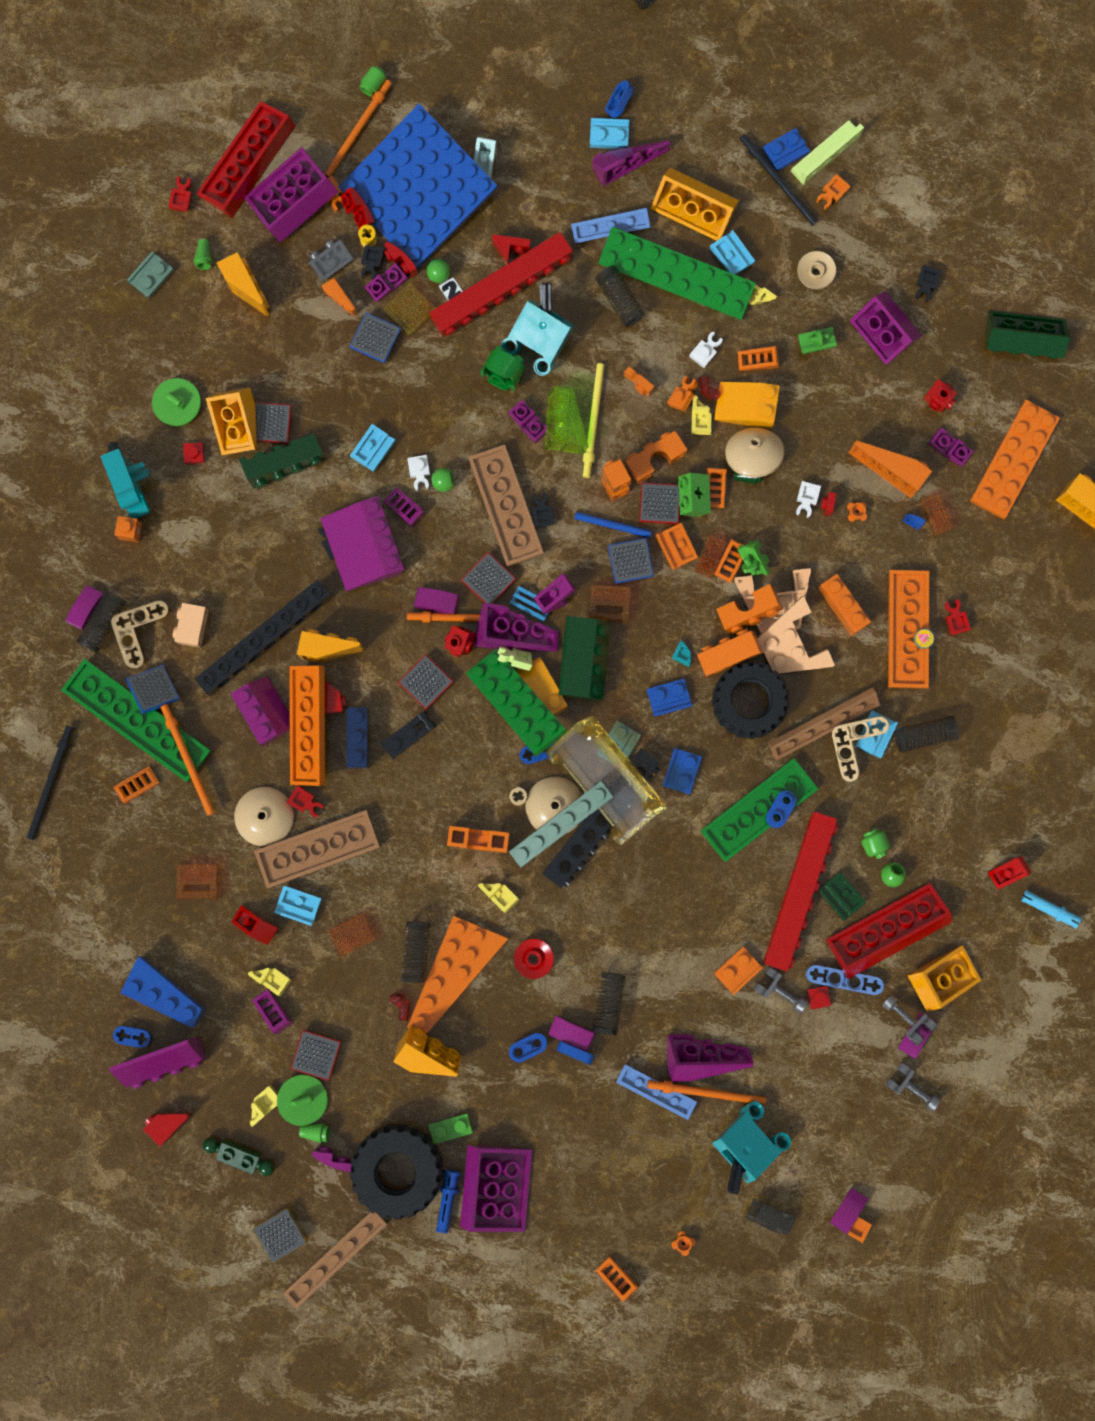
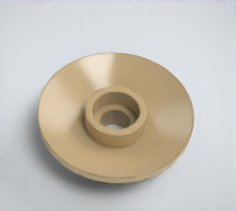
[797,251,836,289]

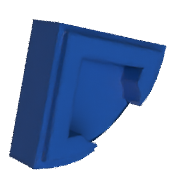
[902,514,926,530]

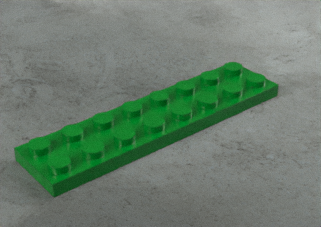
[598,227,756,320]
[61,659,211,783]

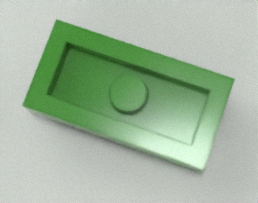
[428,1113,473,1144]

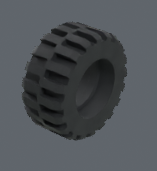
[712,662,789,739]

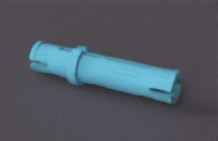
[1021,890,1082,929]

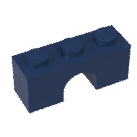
[347,708,370,769]

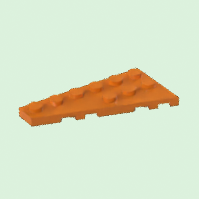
[407,916,509,1034]

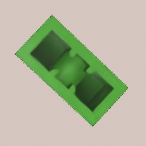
[678,473,711,517]

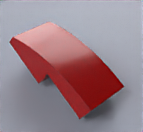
[340,187,374,229]
[384,242,418,278]

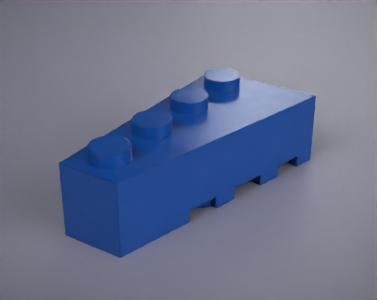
[120,956,206,1028]

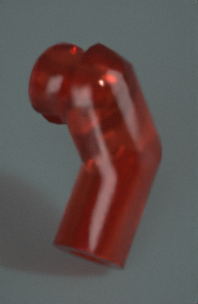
[699,376,721,401]
[389,993,410,1021]

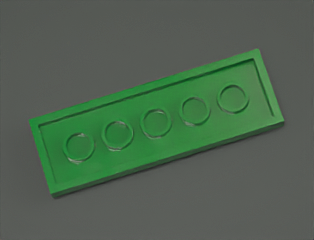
[466,649,567,757]
[700,758,818,863]

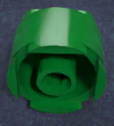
[480,346,525,391]

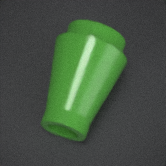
[193,239,213,270]
[299,1123,330,1144]

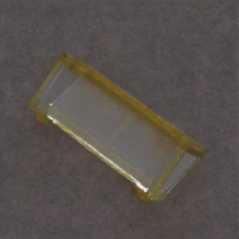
[546,716,668,845]

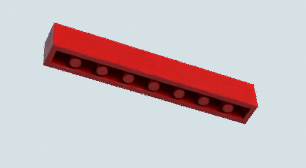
[429,232,573,337]
[763,811,839,972]

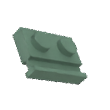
[127,251,174,300]
[597,721,641,769]

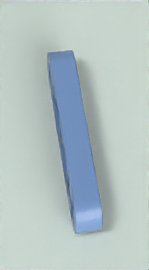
[805,965,884,995]

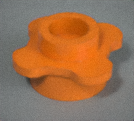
[847,502,867,522]
[671,1231,695,1256]

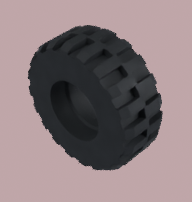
[350,1124,443,1220]

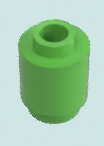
[359,66,386,97]

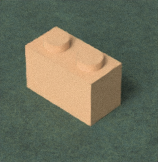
[173,603,209,648]

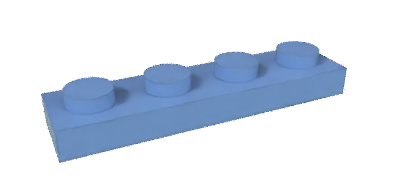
[571,208,650,243]
[616,1064,697,1120]

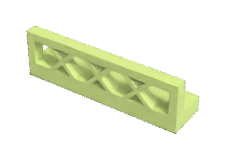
[791,120,864,185]

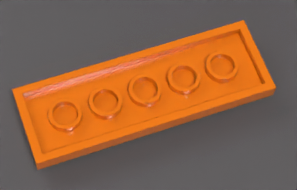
[970,400,1060,520]
[888,570,929,689]
[290,666,325,786]

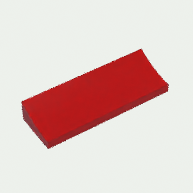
[196,101,296,218]
[826,883,952,979]

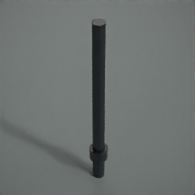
[739,134,818,226]
[26,725,73,840]

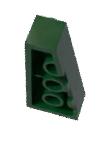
[239,434,325,489]

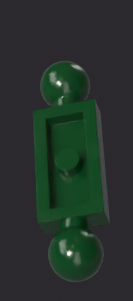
[202,1137,275,1176]

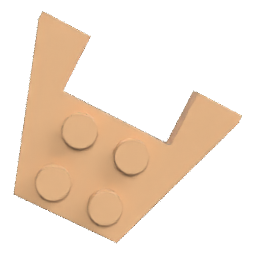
[734,568,811,634]
[757,596,835,673]

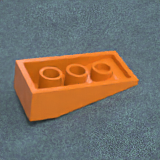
[848,440,932,498]

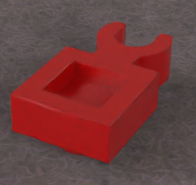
[168,176,192,212]
[944,599,971,636]
[286,785,324,817]

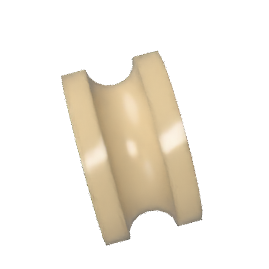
[509,787,527,806]

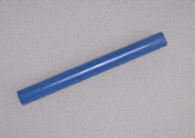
[574,511,652,538]

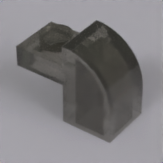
[746,1198,796,1235]

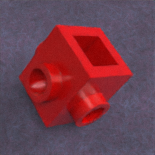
[923,379,957,413]
[444,626,477,657]

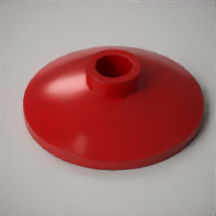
[514,939,554,979]

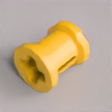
[358,225,377,247]

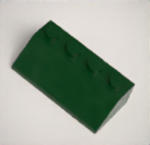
[985,310,1070,359]
[558,616,611,701]

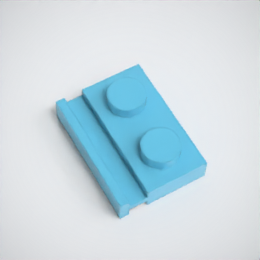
[590,118,629,149]
[710,230,755,275]
[350,424,396,473]
[854,710,898,759]
[274,885,322,926]

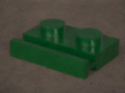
[818,872,866,921]

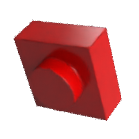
[183,442,205,464]
[821,492,836,516]
[807,986,831,1009]

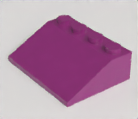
[244,147,338,243]
[321,496,404,592]
[109,1036,206,1089]
[460,1145,532,1232]

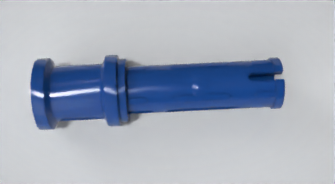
[436,1169,461,1233]

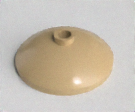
[725,427,784,478]
[525,777,582,834]
[234,787,294,846]

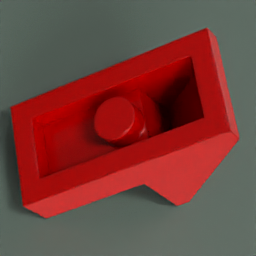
[492,234,531,264]
[988,855,1032,890]

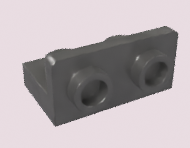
[307,238,353,282]

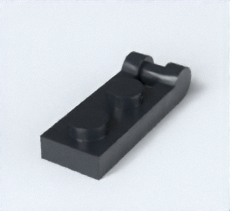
[381,710,437,760]

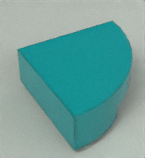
[672,641,691,667]

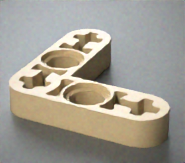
[111,600,168,668]
[832,716,890,782]

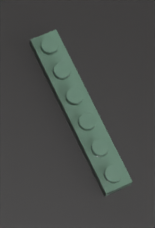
[509,780,614,868]

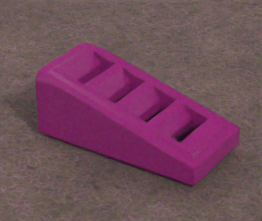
[383,487,425,528]
[252,989,293,1034]

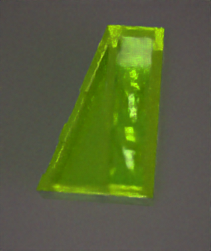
[545,386,589,454]

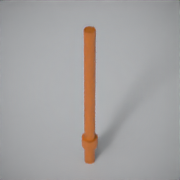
[324,80,392,178]
[407,611,525,623]
[161,704,215,816]
[647,1080,766,1105]

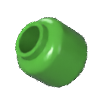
[861,828,891,859]

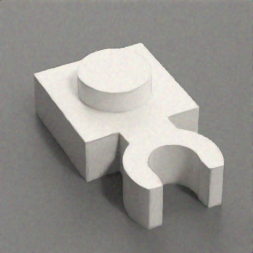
[689,332,723,368]
[408,455,430,491]
[796,481,821,518]

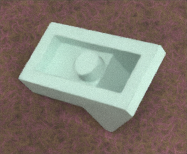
[474,137,497,178]

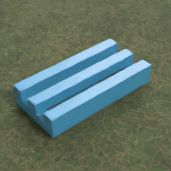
[510,586,549,622]

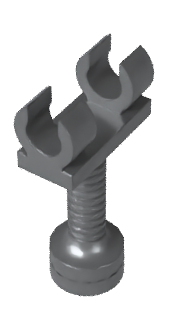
[753,966,809,1014]
[883,994,937,1046]
[885,1062,941,1112]

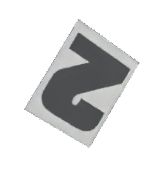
[439,277,463,300]

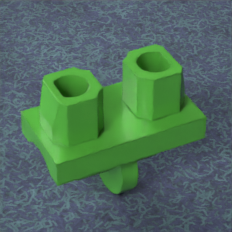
[798,327,837,355]
[737,540,770,576]

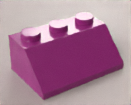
[850,291,922,365]
[230,676,290,747]

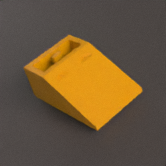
[217,252,270,316]
[297,629,364,663]
[393,1025,461,1077]

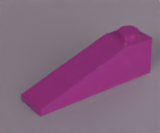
[592,140,671,187]
[475,603,558,652]
[667,1034,754,1082]

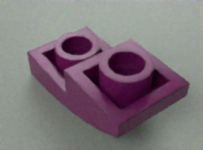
[365,263,409,302]
[508,400,550,444]
[927,427,973,467]
[66,585,104,630]
[414,587,459,614]
[898,1011,937,1059]
[548,1016,595,1052]
[312,1146,352,1172]
[830,1188,868,1234]

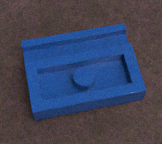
[762,128,810,172]
[646,679,692,717]
[662,748,702,795]

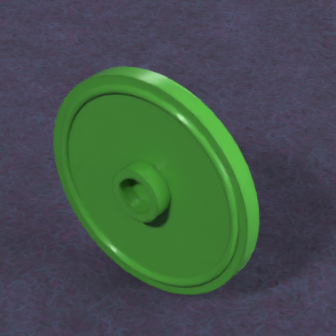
[152,378,201,427]
[277,1074,328,1126]

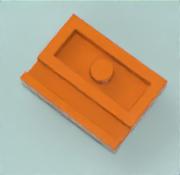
[655,523,698,571]
[714,946,763,995]

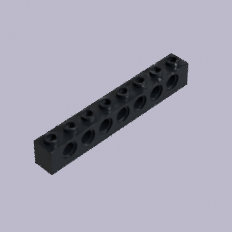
[195,579,333,697]
[542,749,660,888]

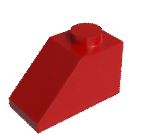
[325,681,347,716]
[231,905,278,945]
[143,1112,192,1146]

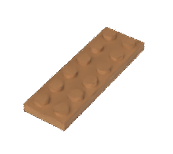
[468,444,544,567]
[254,810,380,889]

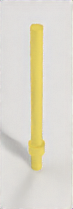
[583,363,605,478]

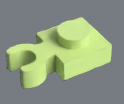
[497,646,532,671]

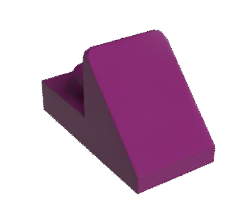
[534,574,576,614]

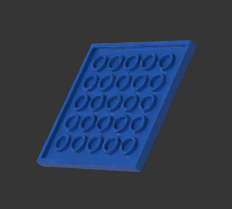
[338,104,499,270]

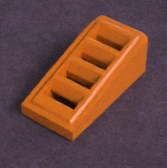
[322,278,357,317]
[738,346,779,371]
[705,468,727,508]
[714,539,743,583]
[113,766,160,804]
[595,1256,639,1302]

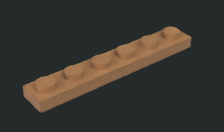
[768,688,880,761]
[283,1212,388,1309]

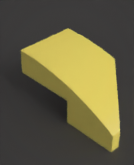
[746,278,777,306]
[691,395,712,435]
[478,883,519,914]
[248,968,292,997]
[250,1085,278,1127]

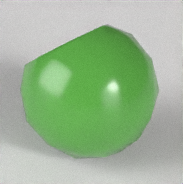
[427,259,451,283]
[431,468,455,492]
[881,862,906,887]

